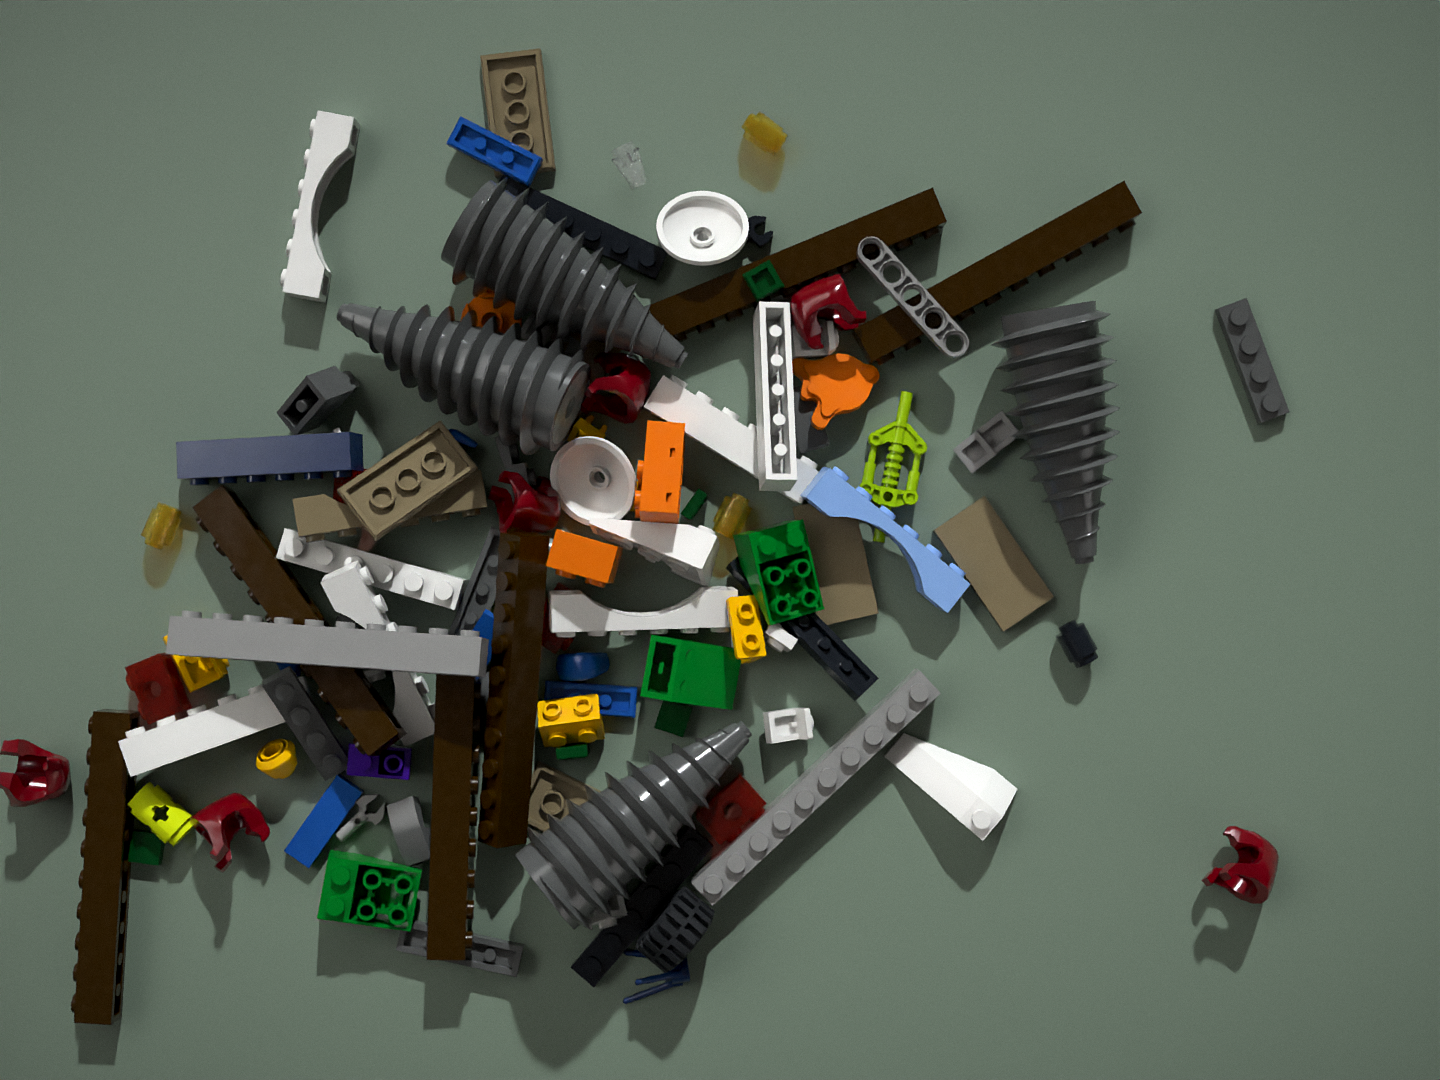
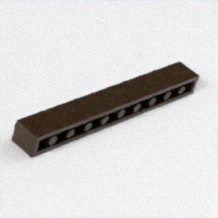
[852,181,1142,366]
[649,187,947,343]
[192,485,407,756]
[478,532,550,849]
[427,674,482,960]
[71,709,141,1025]

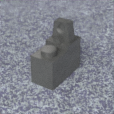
[276,366,361,435]

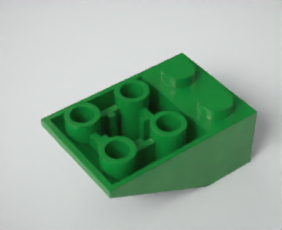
[733,519,824,626]
[640,634,741,710]
[317,850,422,932]

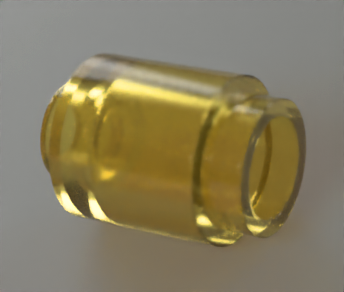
[741,111,788,156]
[712,492,752,540]
[141,502,182,550]

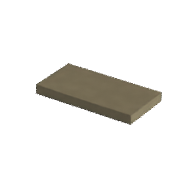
[480,48,556,178]
[337,420,478,542]
[933,496,1054,632]
[792,503,879,625]
[528,761,600,832]

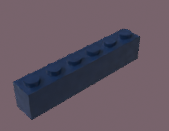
[176,432,364,486]

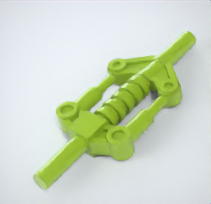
[859,391,927,543]

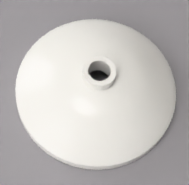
[656,191,749,266]
[550,436,637,526]

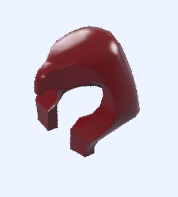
[790,274,867,350]
[581,352,651,424]
[488,470,561,534]
[0,739,71,807]
[190,793,270,873]
[1202,826,1279,904]

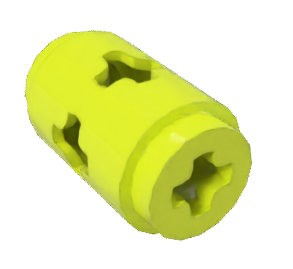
[127,782,193,847]

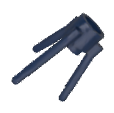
[623,949,690,1004]

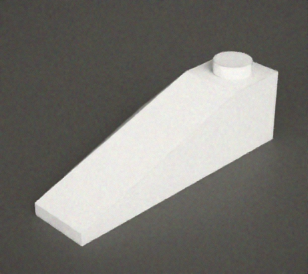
[589,518,720,586]
[884,733,1017,841]

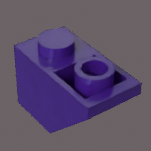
[347,742,412,780]

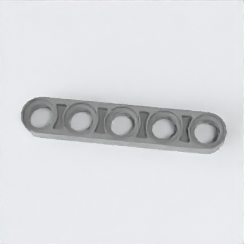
[856,236,969,359]

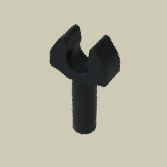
[745,216,773,248]

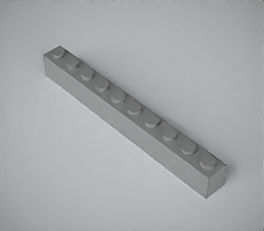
[166,611,489,678]
[691,668,941,906]

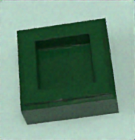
[742,259,785,303]
[680,488,708,520]
[654,700,693,737]
[556,743,590,761]
[128,829,165,866]

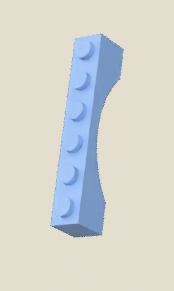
[800,466,970,613]

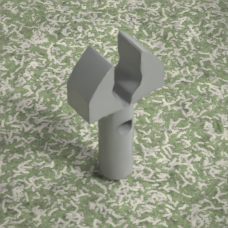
[336,793,387,842]

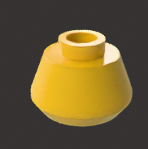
[255,739,297,779]

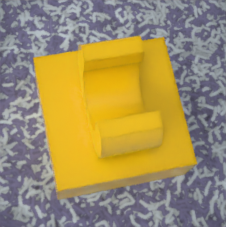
[567,415,607,442]

